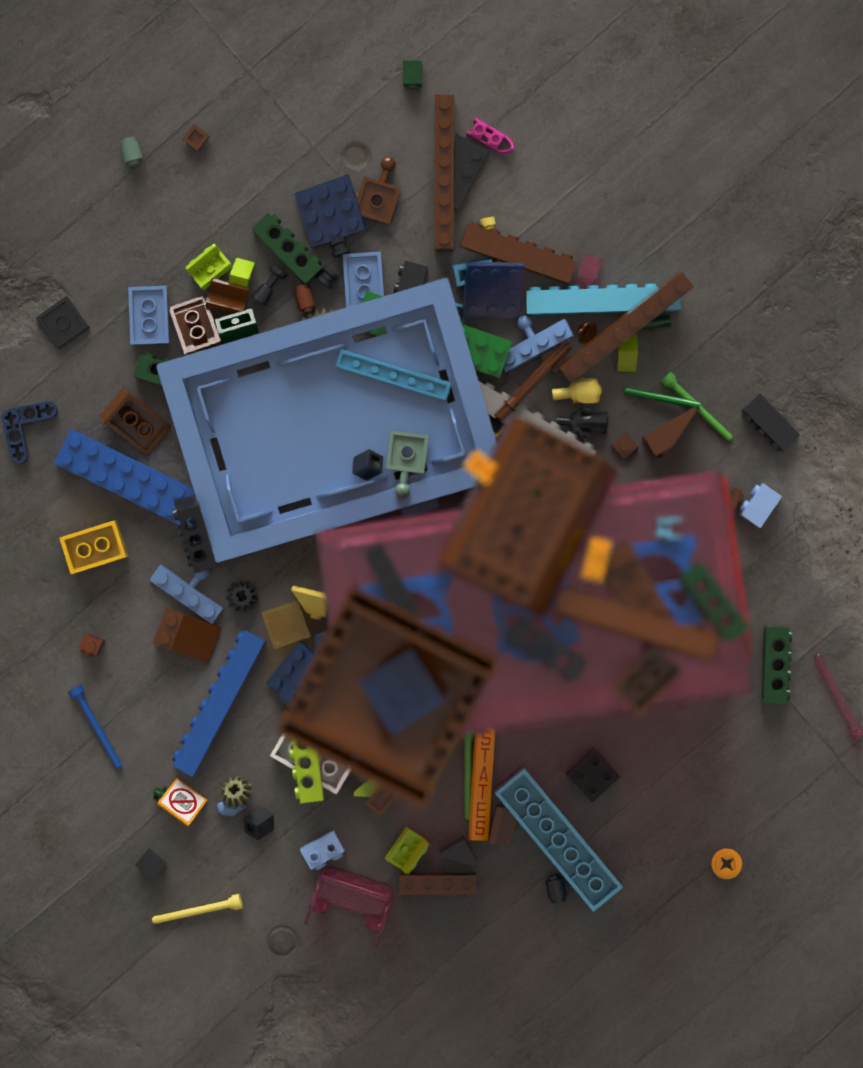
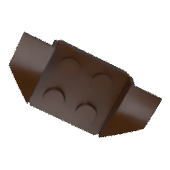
[602,540,670,618]

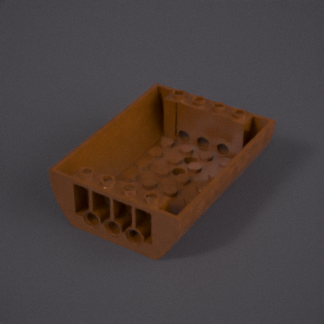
[434,417,618,620]

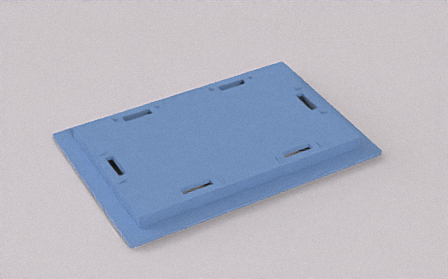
[157,278,496,562]

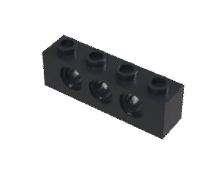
[172,495,217,573]
[505,617,589,682]

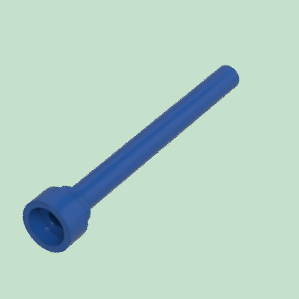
[68,684,122,769]

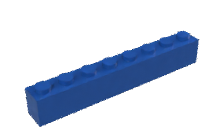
[172,630,266,777]

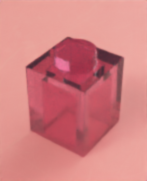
[576,254,603,285]

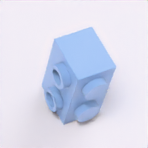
[739,483,782,528]
[300,829,345,870]

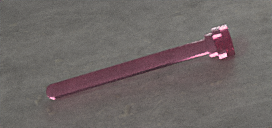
[814,654,863,739]

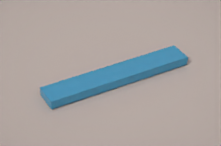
[335,349,452,401]

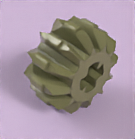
[220,776,253,810]

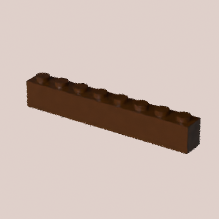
[434,94,454,251]
[559,271,694,383]
[554,587,721,665]

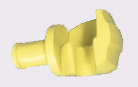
[552,377,602,404]

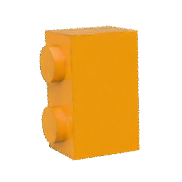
[580,537,612,582]

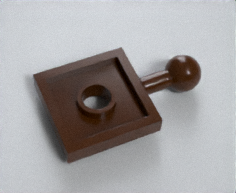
[357,156,401,225]

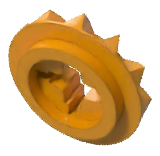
[711,848,742,879]

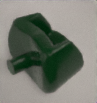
[153,786,167,802]

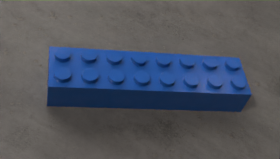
[54,429,195,525]

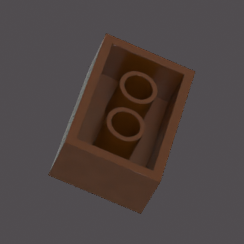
[609,644,684,716]

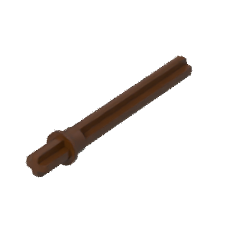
[494,342,572,422]

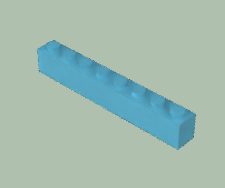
[526,284,681,315]

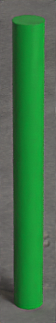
[624,387,701,409]

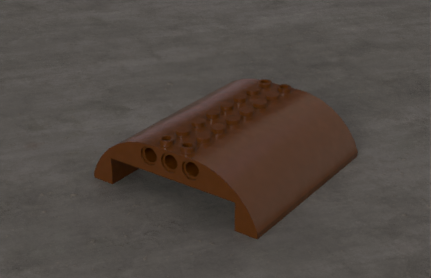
[276,584,501,809]

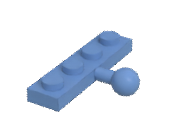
[503,315,574,373]
[150,564,223,624]

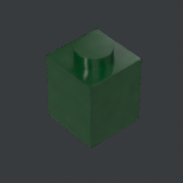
[403,60,422,90]

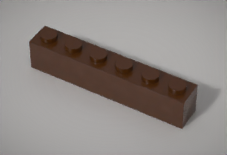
[459,222,577,284]

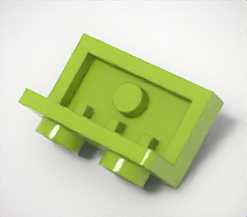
[185,244,233,291]
[385,827,430,875]

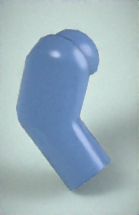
[217,801,246,817]

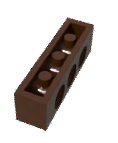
[399,873,476,895]

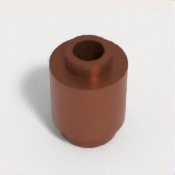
[294,284,317,313]

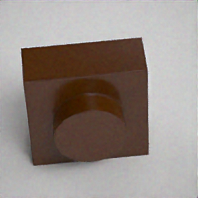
[183,124,210,151]
[611,432,638,459]
[729,487,744,508]

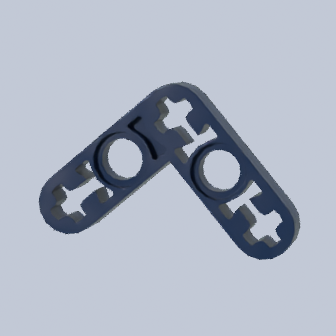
[2,401,58,464]

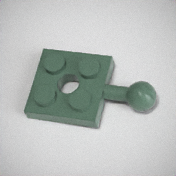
[386,431,429,498]

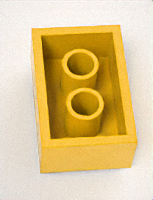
[59,520,129,574]

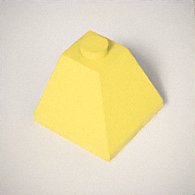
[291,585,331,620]

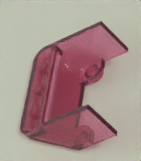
[304,866,394,948]

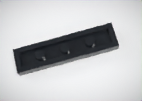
[363,542,421,617]

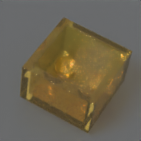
[262,600,312,649]

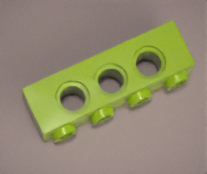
[289,740,324,803]

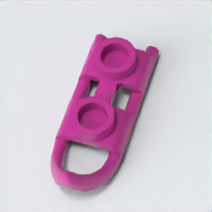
[466,118,514,154]

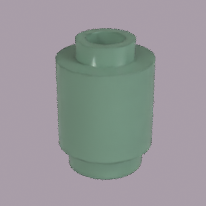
[120,137,143,167]

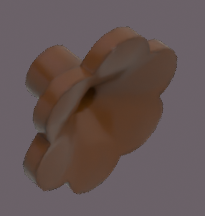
[578,322,597,344]

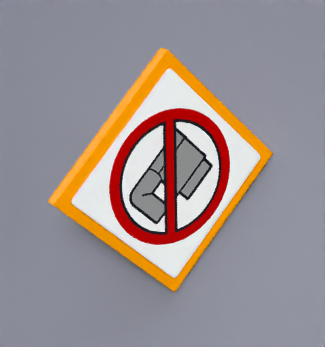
[157,778,207,826]

